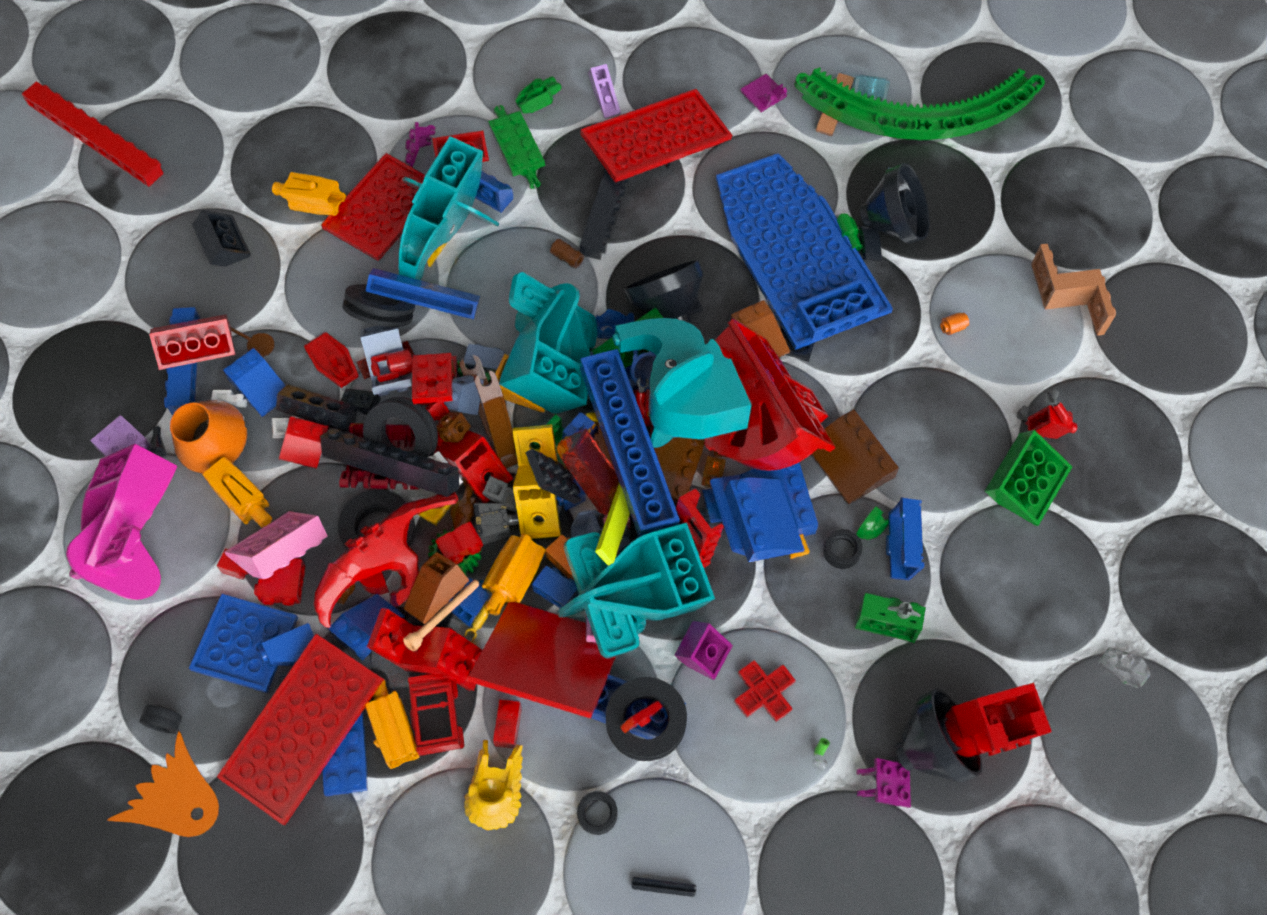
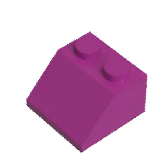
[674,621,733,680]

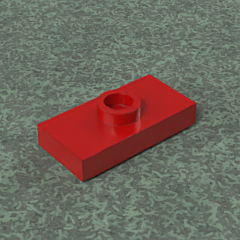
[620,701,662,733]

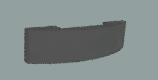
[482,476,562,522]

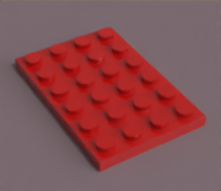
[321,153,425,261]

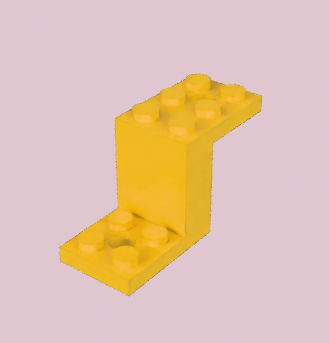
[513,425,561,539]

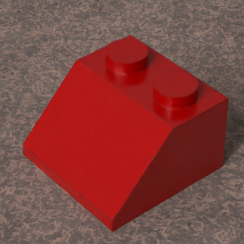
[279,416,328,469]

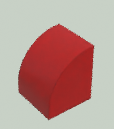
[359,572,389,595]

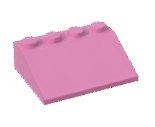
[225,511,327,579]

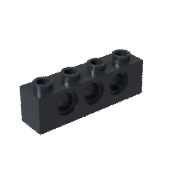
[276,385,357,432]

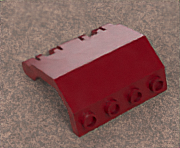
[339,423,420,490]

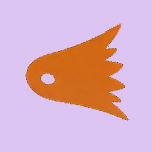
[107,731,219,837]

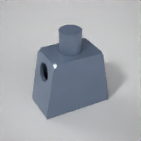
[444,375,484,415]

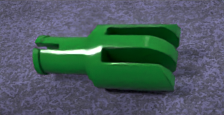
[837,213,862,251]

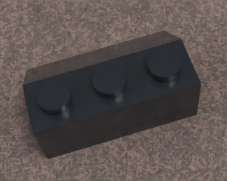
[192,210,251,267]

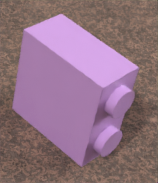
[90,415,149,457]

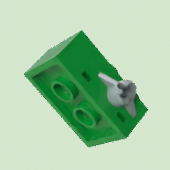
[855,593,926,643]

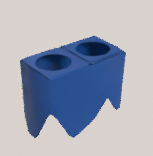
[596,309,634,340]

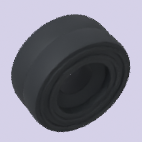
[139,705,182,734]

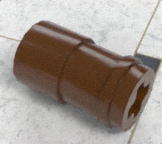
[550,238,584,269]

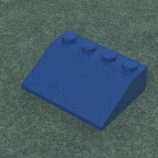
[740,462,818,536]
[724,477,805,563]

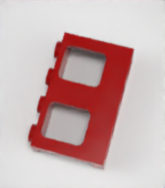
[676,489,724,568]

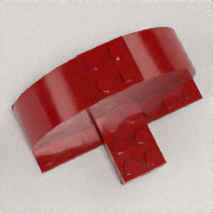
[704,318,836,471]

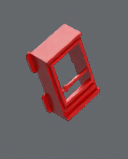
[408,674,465,756]

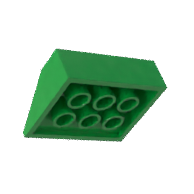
[985,430,1072,526]

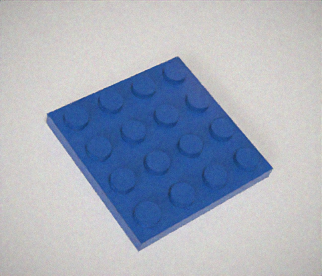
[189,594,298,693]

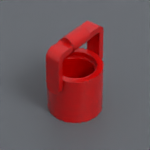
[371,349,413,382]

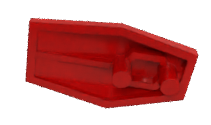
[304,332,359,388]

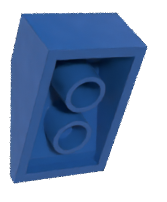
[223,348,286,417]
[328,594,405,661]

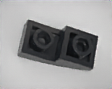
[859,226,882,262]

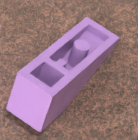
[588,64,621,118]

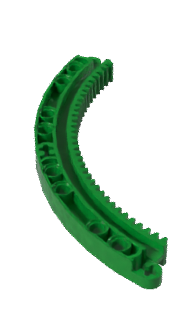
[794,67,1045,140]

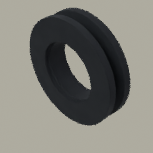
[342,284,416,327]
[363,397,438,458]
[338,490,415,550]
[606,677,687,761]

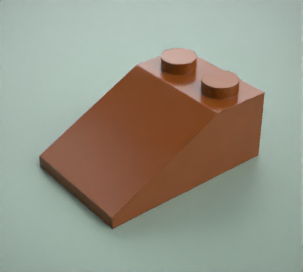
[731,300,790,357]

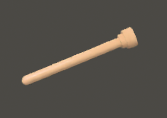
[403,580,479,651]

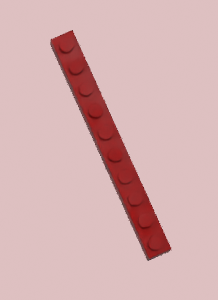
[22,81,164,187]

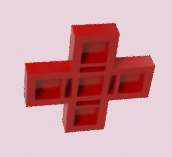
[734,660,796,723]

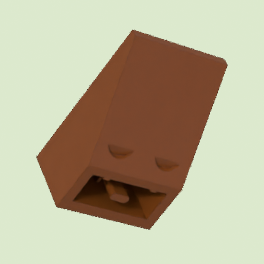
[404,552,469,624]

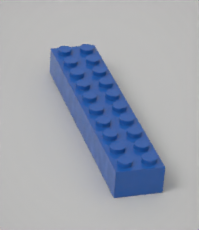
[580,349,680,537]

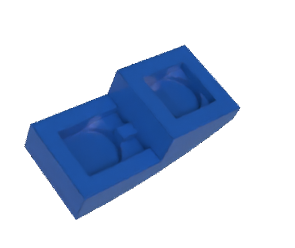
[702,488,723,523]

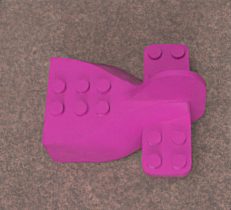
[66,444,177,600]

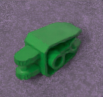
[515,76,562,114]

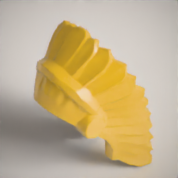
[464,740,523,830]

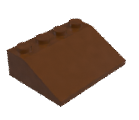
[811,409,899,505]
[646,426,705,507]

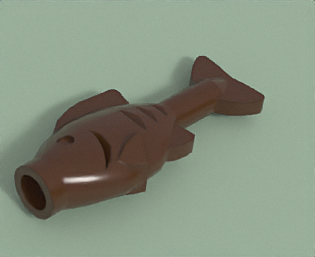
[450,478,476,529]

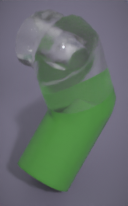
[812,738,830,771]

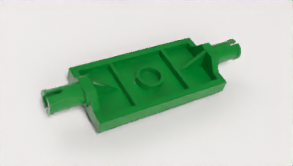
[488,105,545,189]

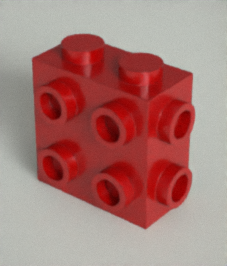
[254,557,306,606]

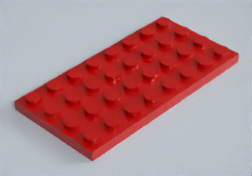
[580,89,732,183]
[217,634,384,825]

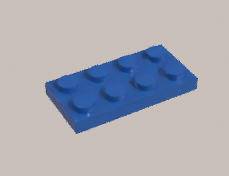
[323,711,368,796]

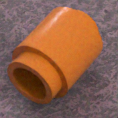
[940,312,969,335]

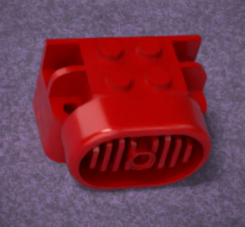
[945,682,1052,757]

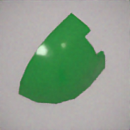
[856,506,889,540]

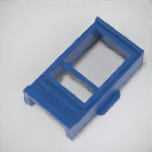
[886,497,924,581]

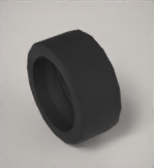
[823,529,863,569]
[577,791,618,835]

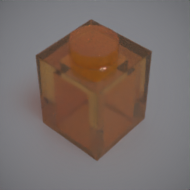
[701,456,726,487]

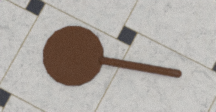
[230,327,275,357]

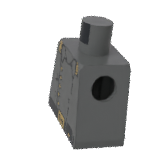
[474,503,519,545]

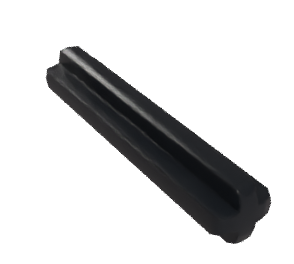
[632,877,696,897]

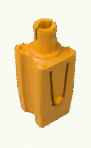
[272,172,346,216]
[202,457,272,528]
[482,534,545,616]
[365,680,419,769]

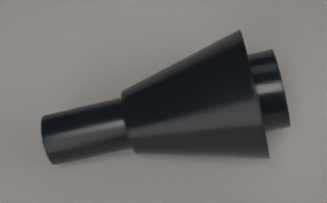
[147,426,166,458]

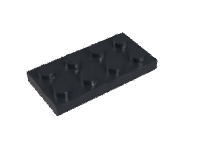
[525,449,582,504]

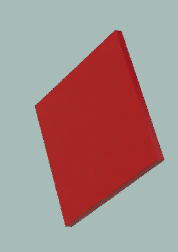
[468,602,616,719]

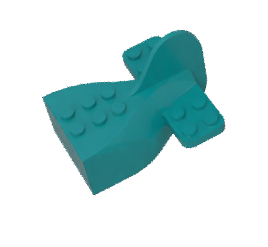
[499,272,597,414]
[557,523,715,658]

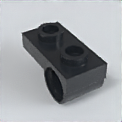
[340,388,381,416]

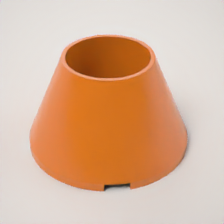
[170,400,247,474]

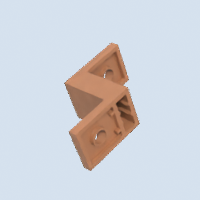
[1031,244,1116,335]

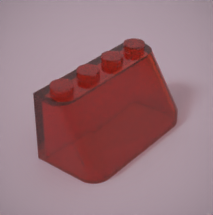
[557,428,619,515]

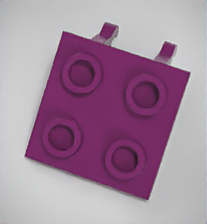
[740,73,787,112]
[405,122,436,168]
[856,758,911,808]

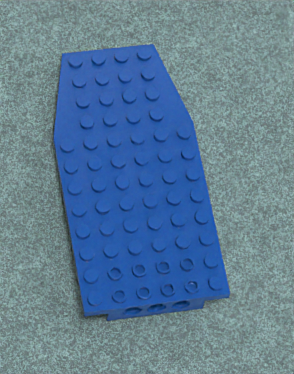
[716,153,893,350]

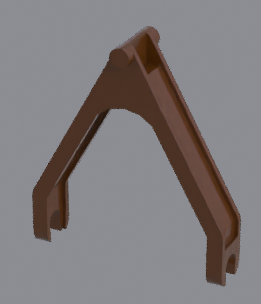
[459,354,518,468]

